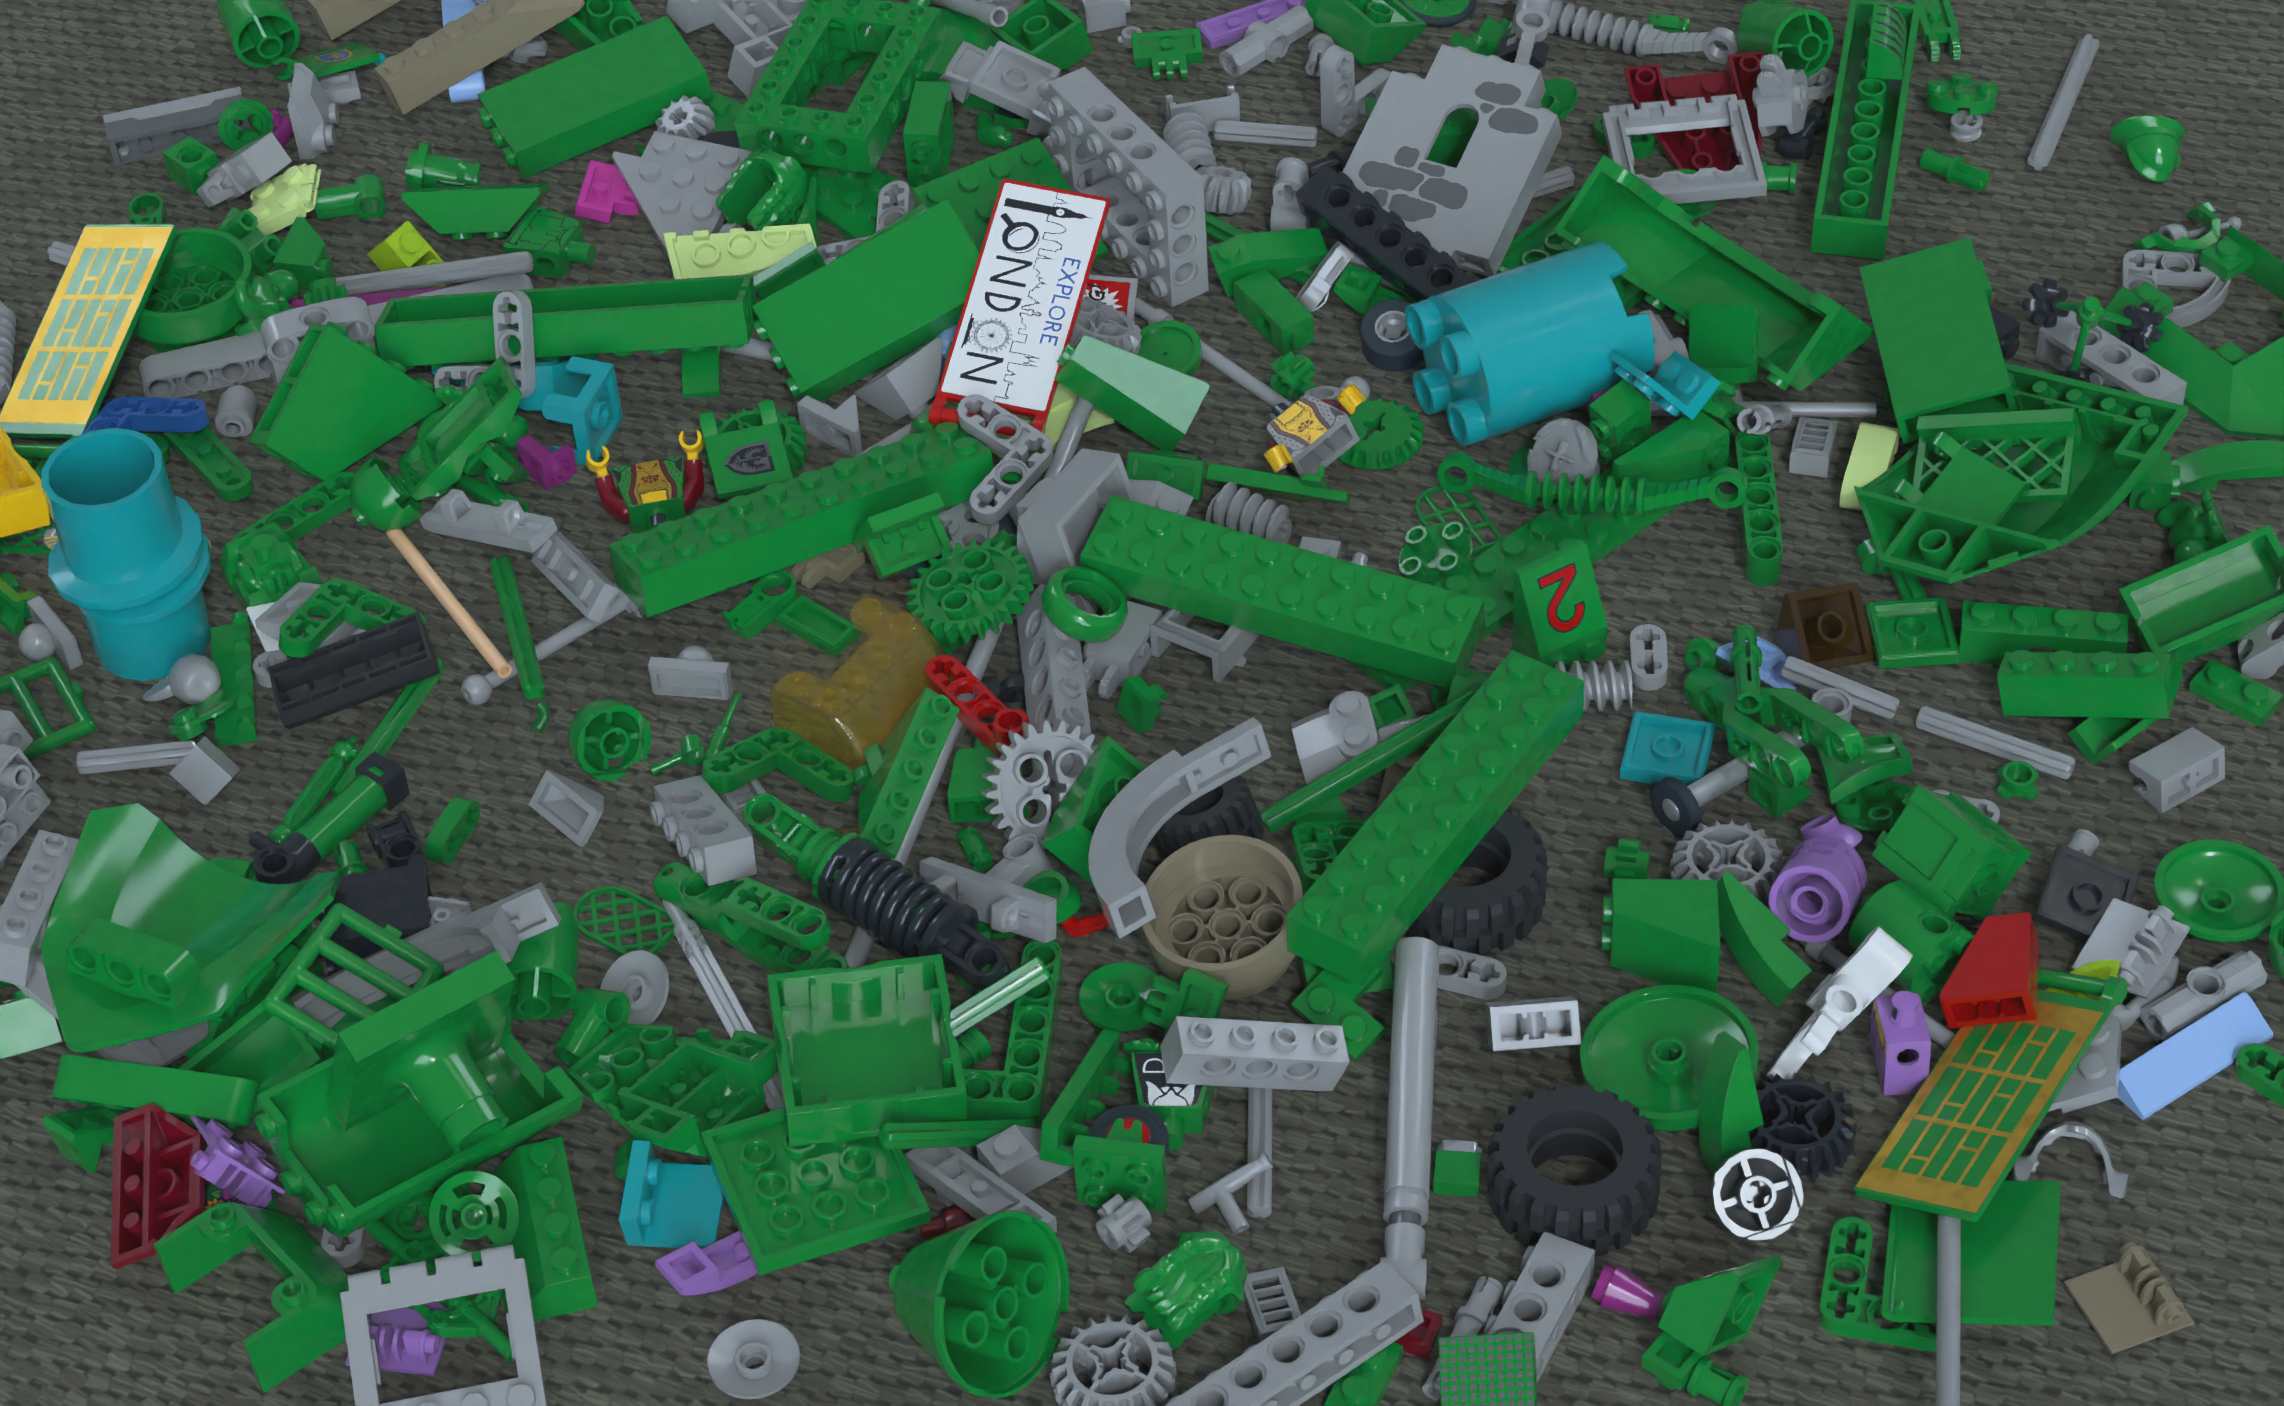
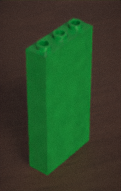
[477,15,713,179]
[752,199,980,402]
[1860,237,2018,444]

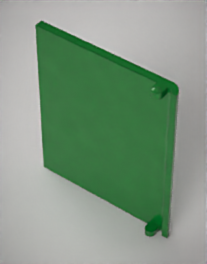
[1881,1180,2061,1326]

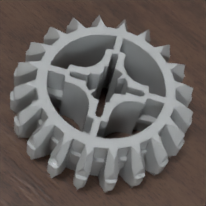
[1070,296,1142,355]
[1670,818,1784,910]
[1050,1313,1177,1406]

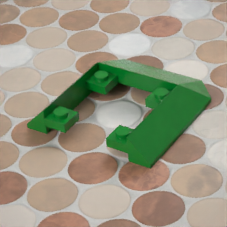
[2097,225,2284,439]

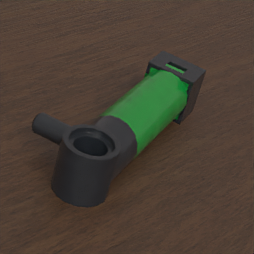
[249,751,410,884]

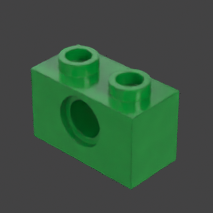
[1589,379,1652,466]

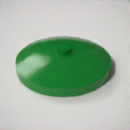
[1580,985,1759,1131]

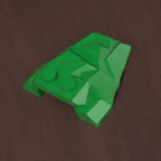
[566,1023,778,1158]

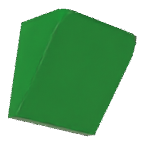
[1369,683,1416,730]

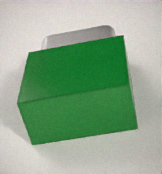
[1433,1140,1482,1197]

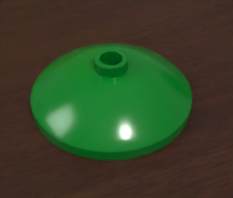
[2153,840,2284,942]

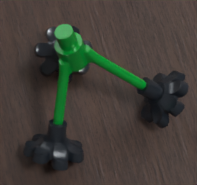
[2022,278,2164,382]

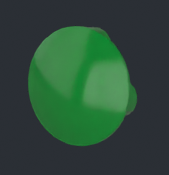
[1398,521,1473,585]
[1835,779,1916,831]

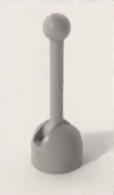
[2158,216,2242,241]

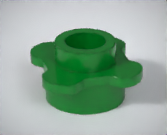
[1996,761,2039,800]

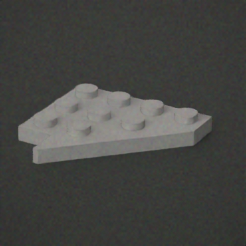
[612,131,752,258]

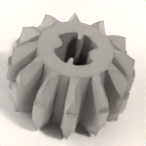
[655,95,717,140]
[1197,165,1252,215]

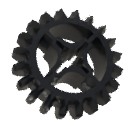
[1748,1071,1857,1184]

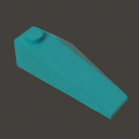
[431,355,596,417]

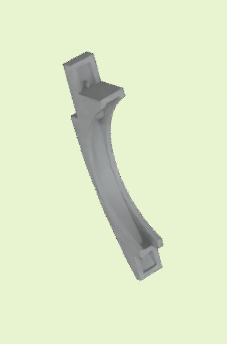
[290,882,562,1028]

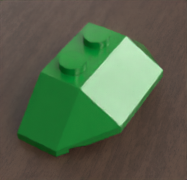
[401,183,550,240]

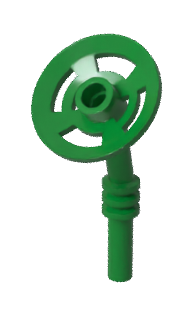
[428,1171,519,1262]

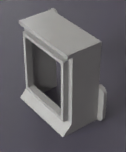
[1149,608,1260,683]

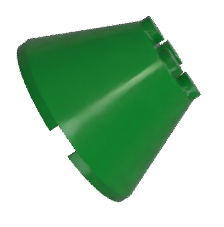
[889,1210,1070,1398]

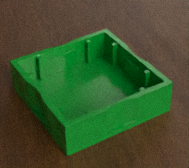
[767,954,967,1147]

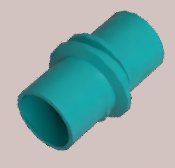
[41,428,211,681]

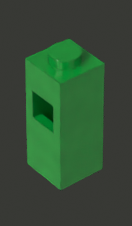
[1234,268,1314,356]

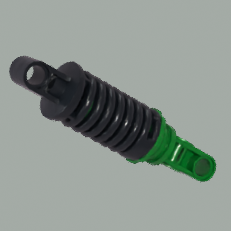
[744,794,1012,991]

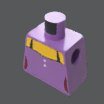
[1867,991,1931,1096]

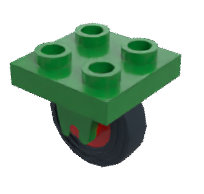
[1072,1105,1169,1213]

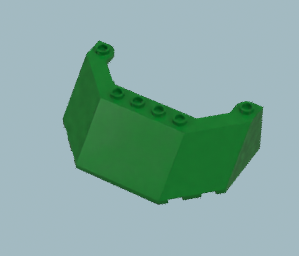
[1554,155,1875,392]

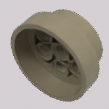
[1142,835,1304,1000]

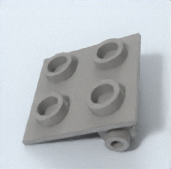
[2071,898,2190,1000]

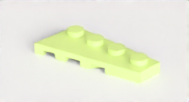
[663,224,818,279]

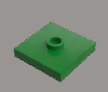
[1864,597,1960,669]

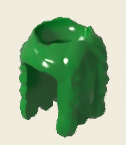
[715,148,808,231]
[1123,1231,1248,1351]

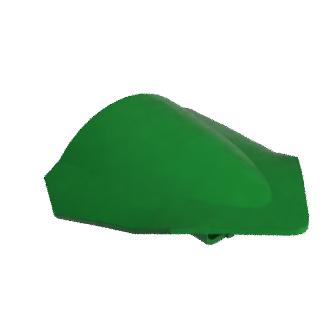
[40,803,341,1053]

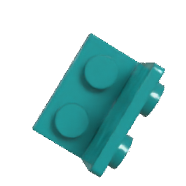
[1608,350,1721,420]
[619,1140,725,1249]

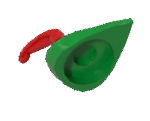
[992,870,1109,940]

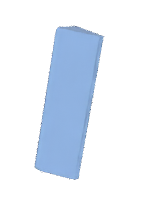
[2117,992,2274,1120]

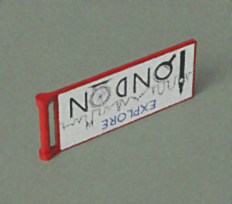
[929,179,1110,436]

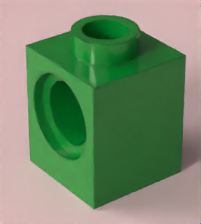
[162,136,219,195]

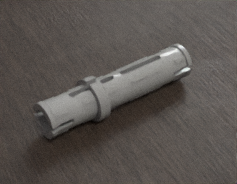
[1737,403,1792,435]
[1422,1276,1505,1401]

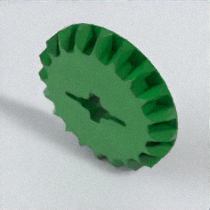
[1337,396,1424,470]

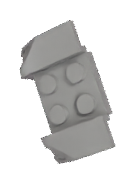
[939,40,1061,135]

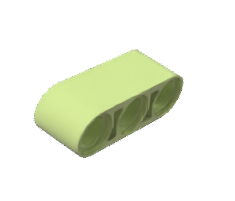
[1839,422,1900,511]

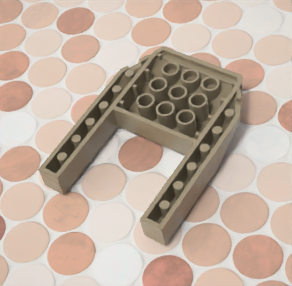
[305,0,585,115]

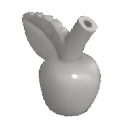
[142,653,221,705]

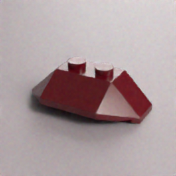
[110,1103,205,1270]

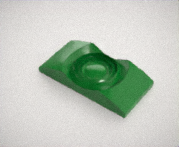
[397,356,522,501]

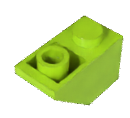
[367,221,446,289]

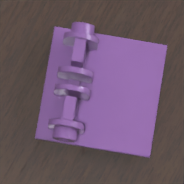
[190,1115,286,1208]
[345,1301,448,1376]

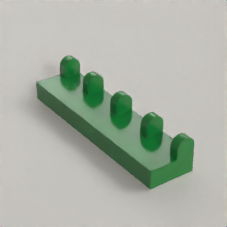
[210,611,258,747]
[1040,1028,1132,1166]

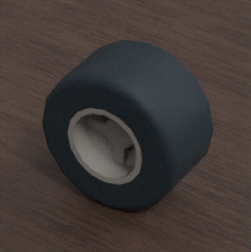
[1360,299,1424,372]

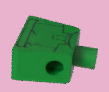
[503,205,596,278]

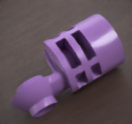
[1768,813,1867,943]

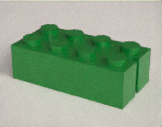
[2118,524,2284,664]

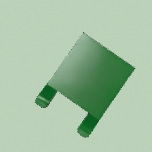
[1893,432,2027,525]

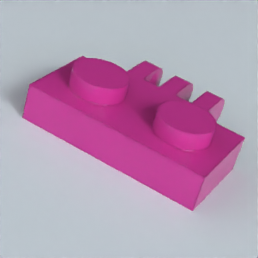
[575,160,639,223]

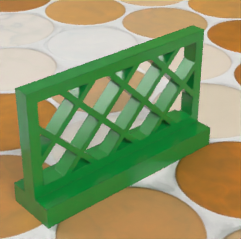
[1912,408,2082,504]

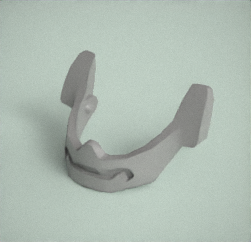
[2012,1121,2128,1198]

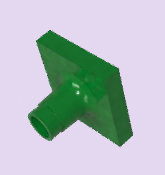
[327,950,515,1154]

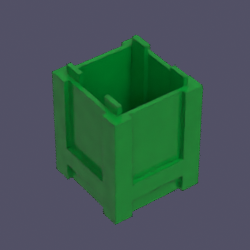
[1872,785,2033,921]

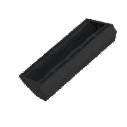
[268,612,440,730]

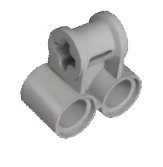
[1270,157,1310,231]

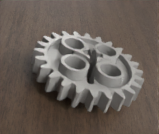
[981,718,1099,850]

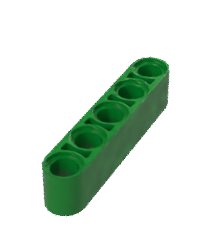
[1733,430,1783,587]
[51,1054,259,1127]

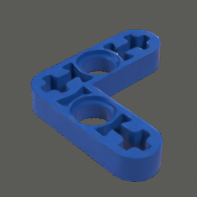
[82,397,210,434]

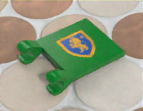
[271,42,380,85]

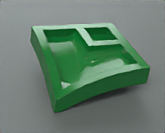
[1814,733,1913,803]

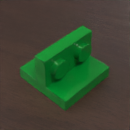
[852,492,953,580]

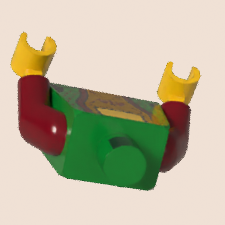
[586,430,704,533]

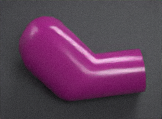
[269,109,294,149]

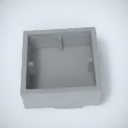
[1017,448,1136,614]

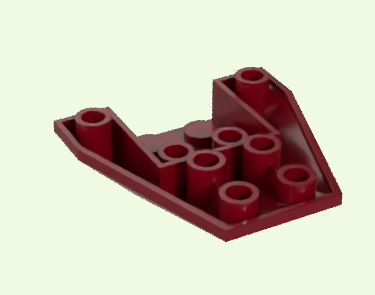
[1624,50,1764,171]

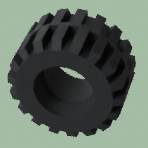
[1155,776,1264,859]

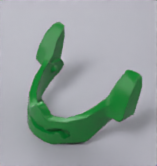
[2130,201,2221,254]

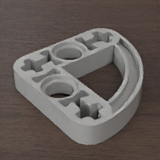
[2121,250,2232,328]

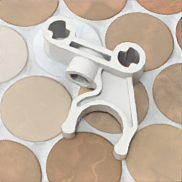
[1766,926,1913,1080]

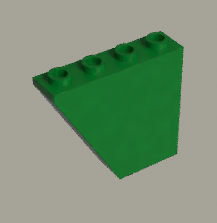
[249,321,444,481]

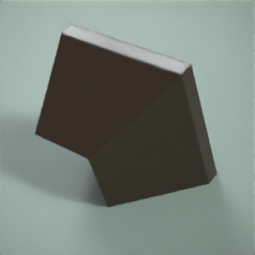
[1774,582,1875,670]

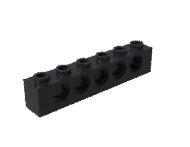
[1295,165,1480,303]

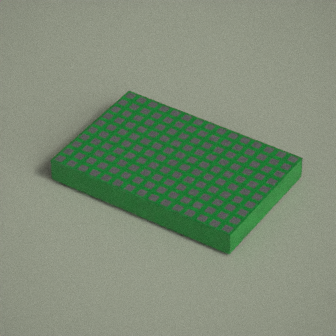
[1438,1332,1538,1406]

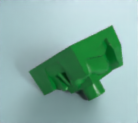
[220,522,322,612]

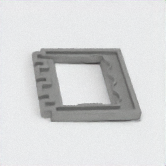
[1602,94,1767,204]
[340,1244,548,1406]

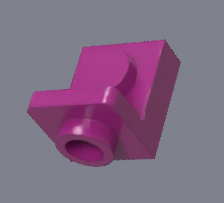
[516,435,577,490]

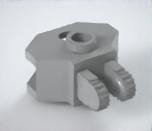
[1752,54,1809,137]

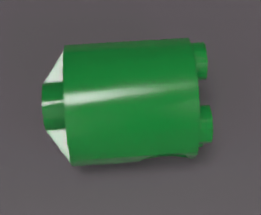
[216,0,300,68]
[1737,0,1834,77]
[1848,880,1974,1005]
[506,902,579,1022]

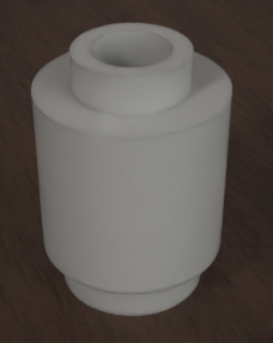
[215,385,257,437]

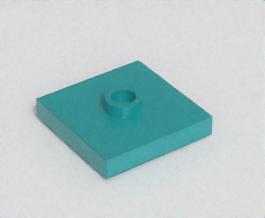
[1619,711,1716,786]

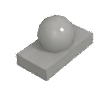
[18,596,83,670]
[648,645,733,700]

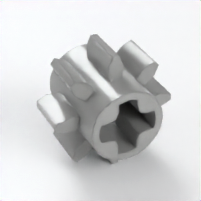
[1095,1194,1152,1253]

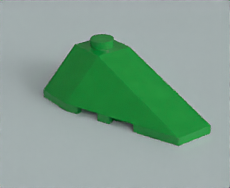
[553,0,643,51]

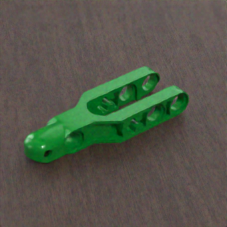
[1683,667,1865,790]
[652,862,850,973]

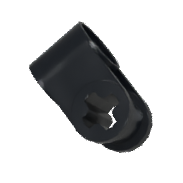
[366,810,428,872]

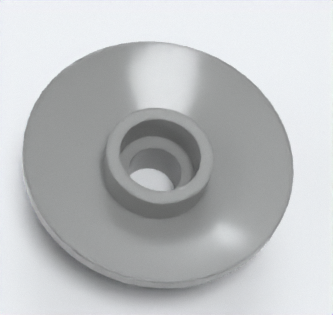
[600,950,669,1031]
[707,1319,800,1399]

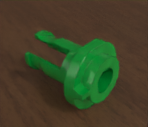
[405,142,482,188]

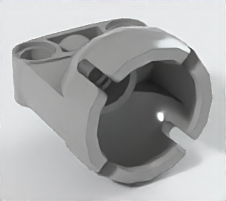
[261,297,380,389]

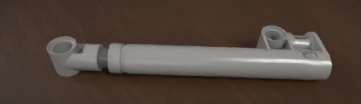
[1380,937,1439,1300]

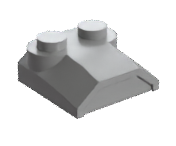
[287,63,339,159]
[1291,691,1388,784]

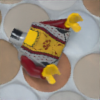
[1264,384,1367,477]

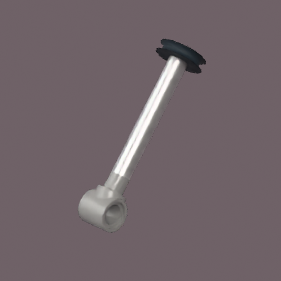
[1650,687,1853,838]

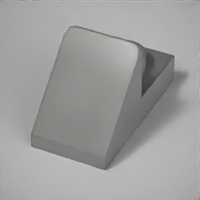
[797,395,862,457]

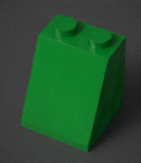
[1601,879,1720,994]

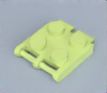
[248,163,321,236]

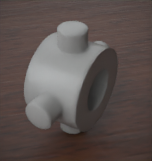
[1117,26,1142,48]

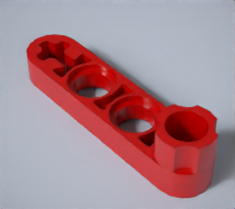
[925,655,1029,759]

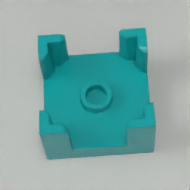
[542,356,623,465]

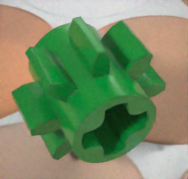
[303,278,349,306]
[1270,351,1316,399]
[1604,838,1650,879]

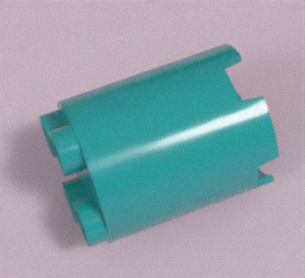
[1405,241,1655,447]

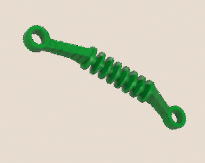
[1437,452,1749,516]

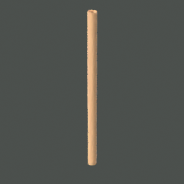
[386,529,512,678]

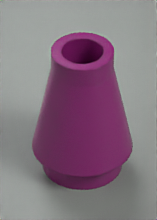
[1591,1264,1664,1321]

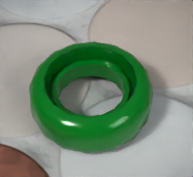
[1041,565,1128,643]

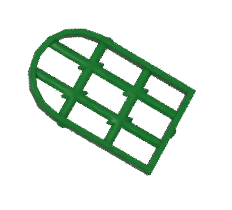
[1415,485,1503,555]

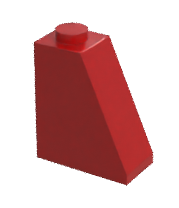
[1940,912,2039,1029]

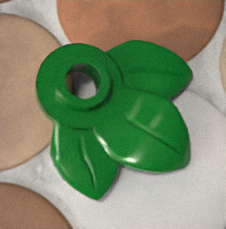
[168,688,237,741]

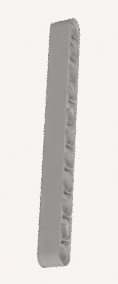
[139,273,534,398]

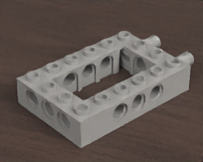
[1037,67,1209,307]

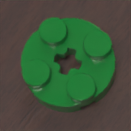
[1926,73,1999,115]

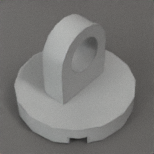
[1527,418,1600,485]

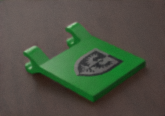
[698,399,793,499]

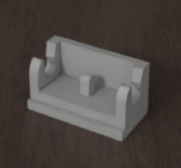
[1165,85,1240,132]
[2129,727,2225,814]

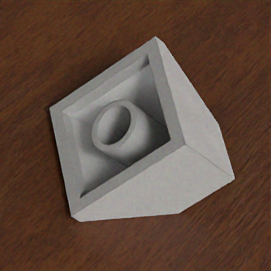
[854,337,943,420]

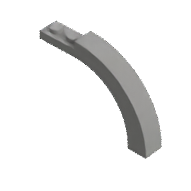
[1088,717,1272,939]

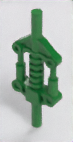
[364,1219,516,1363]

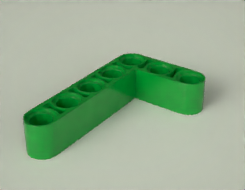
[963,940,1064,1124]

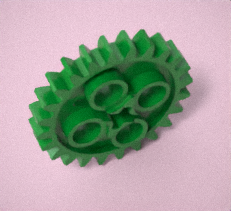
[906,538,1034,644]

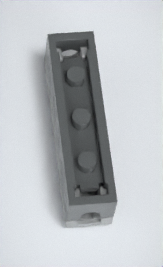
[103,86,250,165]

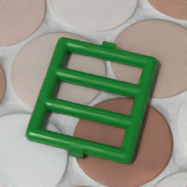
[0,657,96,760]
[263,903,444,1052]

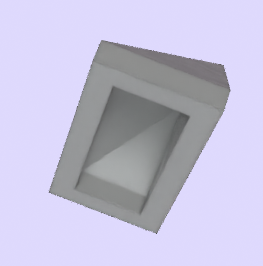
[528,770,604,847]

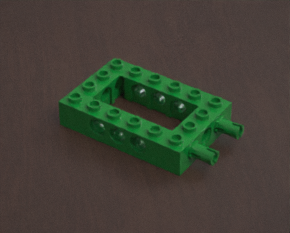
[734,0,946,173]

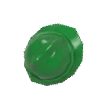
[2110,114,2185,183]

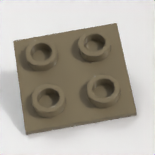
[2064,1242,2194,1354]

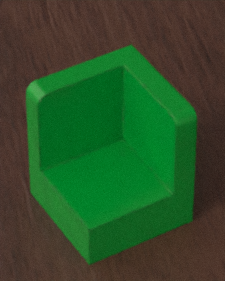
[1747,768,1811,819]

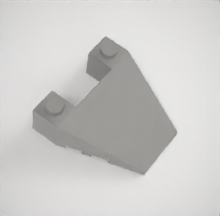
[666,0,807,98]

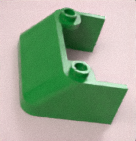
[153,1202,372,1393]

